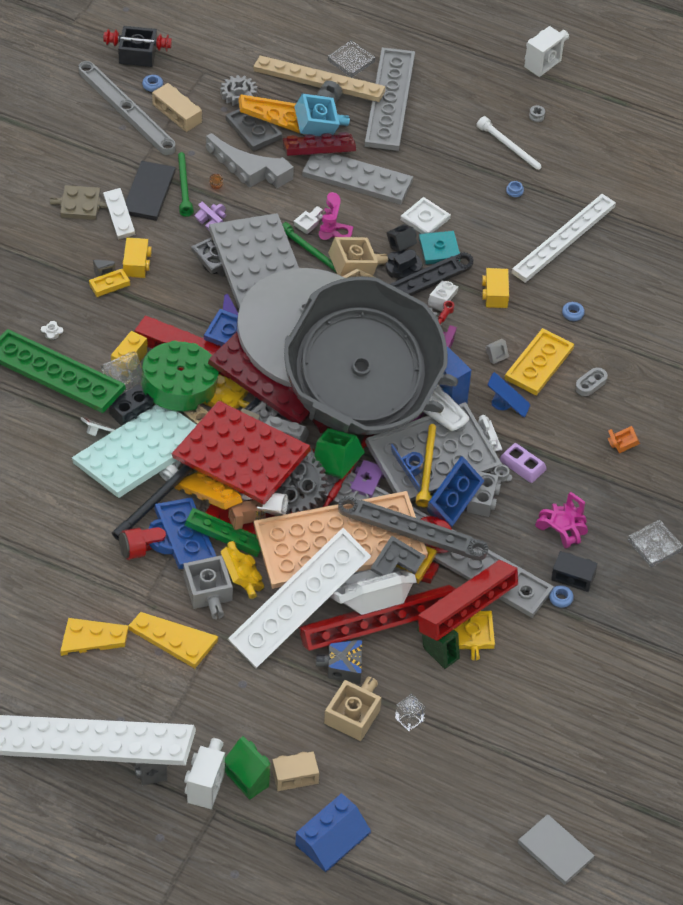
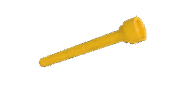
[415,424,436,507]

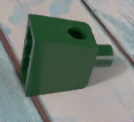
[417,626,460,669]

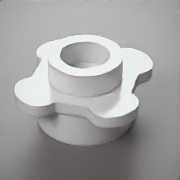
[41,321,63,340]

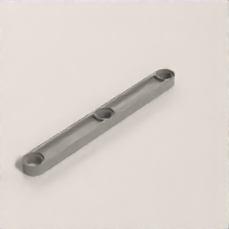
[79,61,175,155]

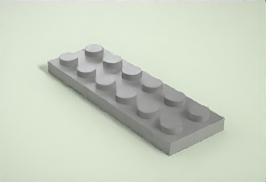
[302,153,413,205]

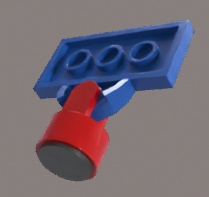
[119,498,216,569]

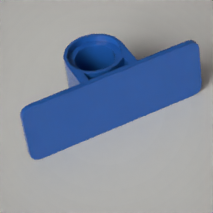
[488,372,530,417]
[391,444,423,493]

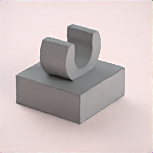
[485,339,509,364]

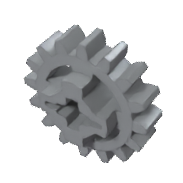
[220,75,257,106]

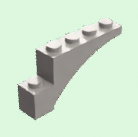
[206,133,294,188]

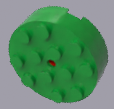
[141,340,219,411]

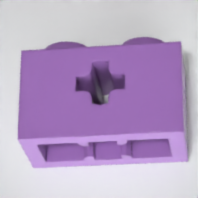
[350,460,384,498]

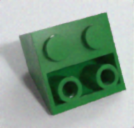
[315,428,365,479]
[225,736,270,800]

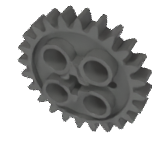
[275,456,329,514]

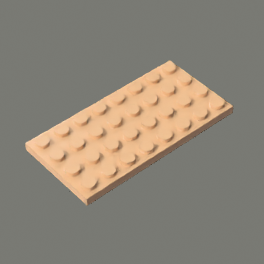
[254,491,428,589]

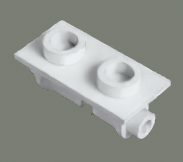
[478,415,502,452]

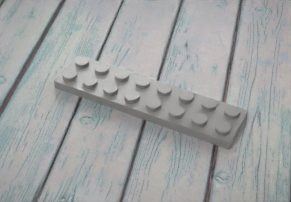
[365,47,415,151]

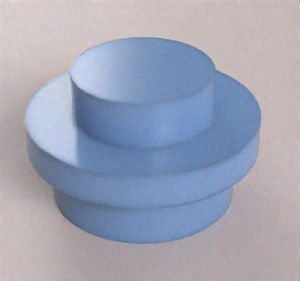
[506,181,524,197]

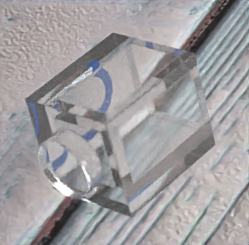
[395,694,426,731]

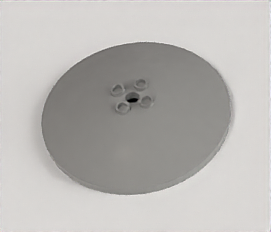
[237,268,368,387]

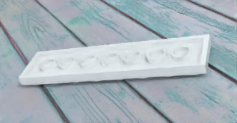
[227,528,371,668]

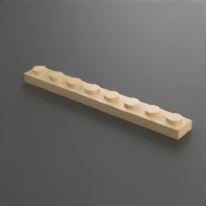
[253,55,386,102]

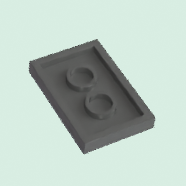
[226,109,282,151]

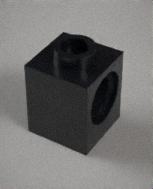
[386,224,417,252]

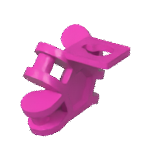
[319,192,353,240]
[535,492,588,548]

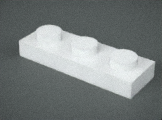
[103,188,135,240]

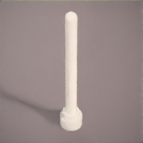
[477,116,541,170]

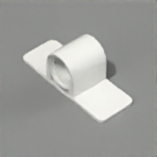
[257,493,288,516]

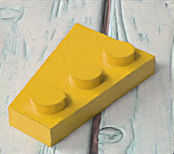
[60,618,129,656]

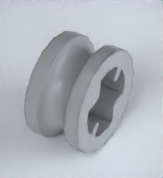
[529,105,545,122]

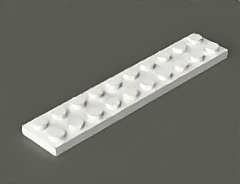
[0,715,196,766]

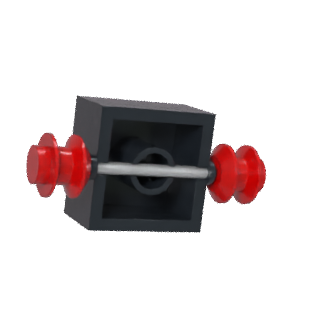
[103,26,172,67]

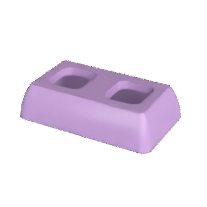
[499,443,546,483]

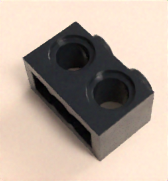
[109,384,153,426]

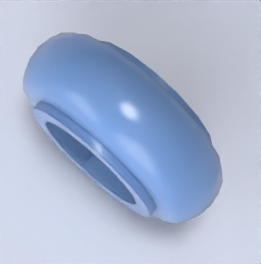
[142,75,163,92]
[562,302,585,321]
[549,585,574,608]

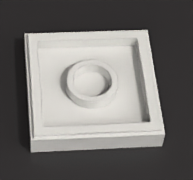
[400,197,451,234]

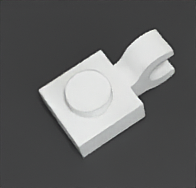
[294,206,323,234]

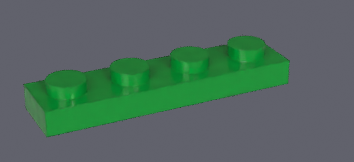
[184,508,261,557]

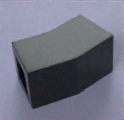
[393,249,417,272]

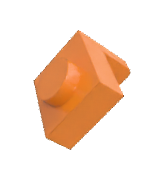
[608,426,640,454]

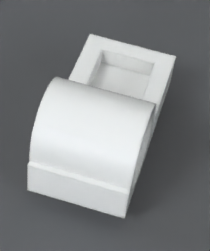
[428,281,459,311]

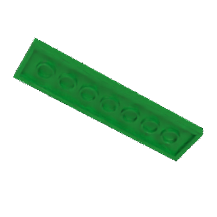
[0,329,126,413]

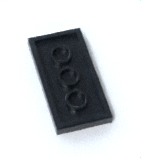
[125,161,176,221]

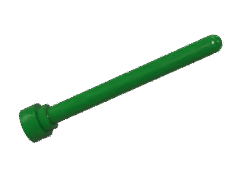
[178,152,194,217]
[282,222,337,273]

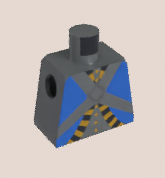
[316,640,362,684]

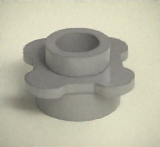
[490,465,512,484]

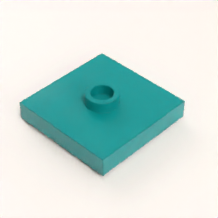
[419,231,461,265]

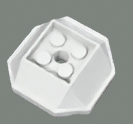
[330,567,417,615]

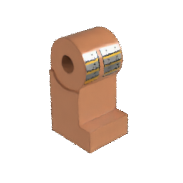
[228,500,266,530]

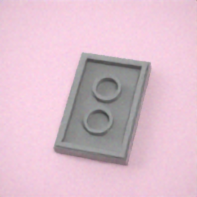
[518,814,595,885]

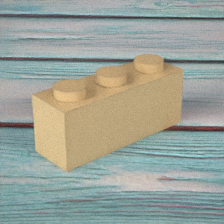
[152,83,202,132]

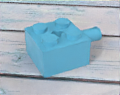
[294,94,350,136]

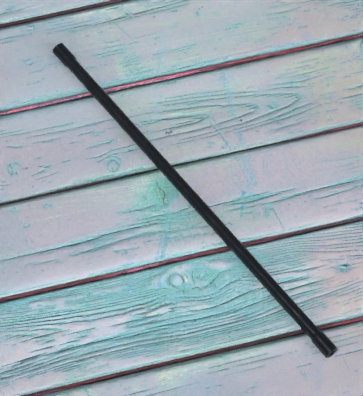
[112,397,262,541]

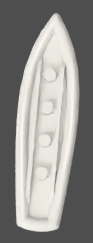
[423,385,469,431]

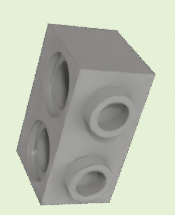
[466,471,501,517]

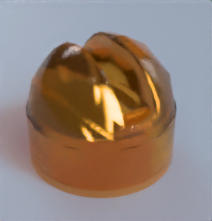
[209,173,224,189]

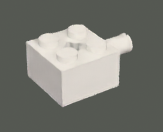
[524,26,569,77]
[184,738,225,809]

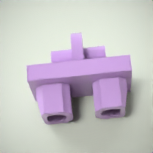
[195,202,226,232]

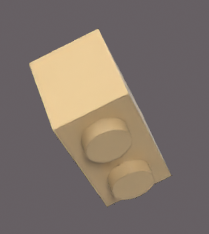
[272,751,319,791]

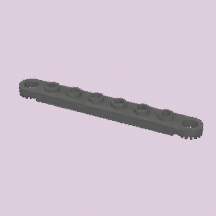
[338,496,488,560]

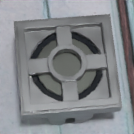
[191,237,225,277]

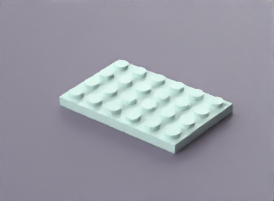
[72,405,196,498]

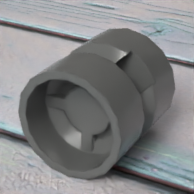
[316,81,343,105]

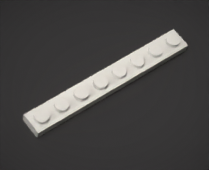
[512,194,616,283]

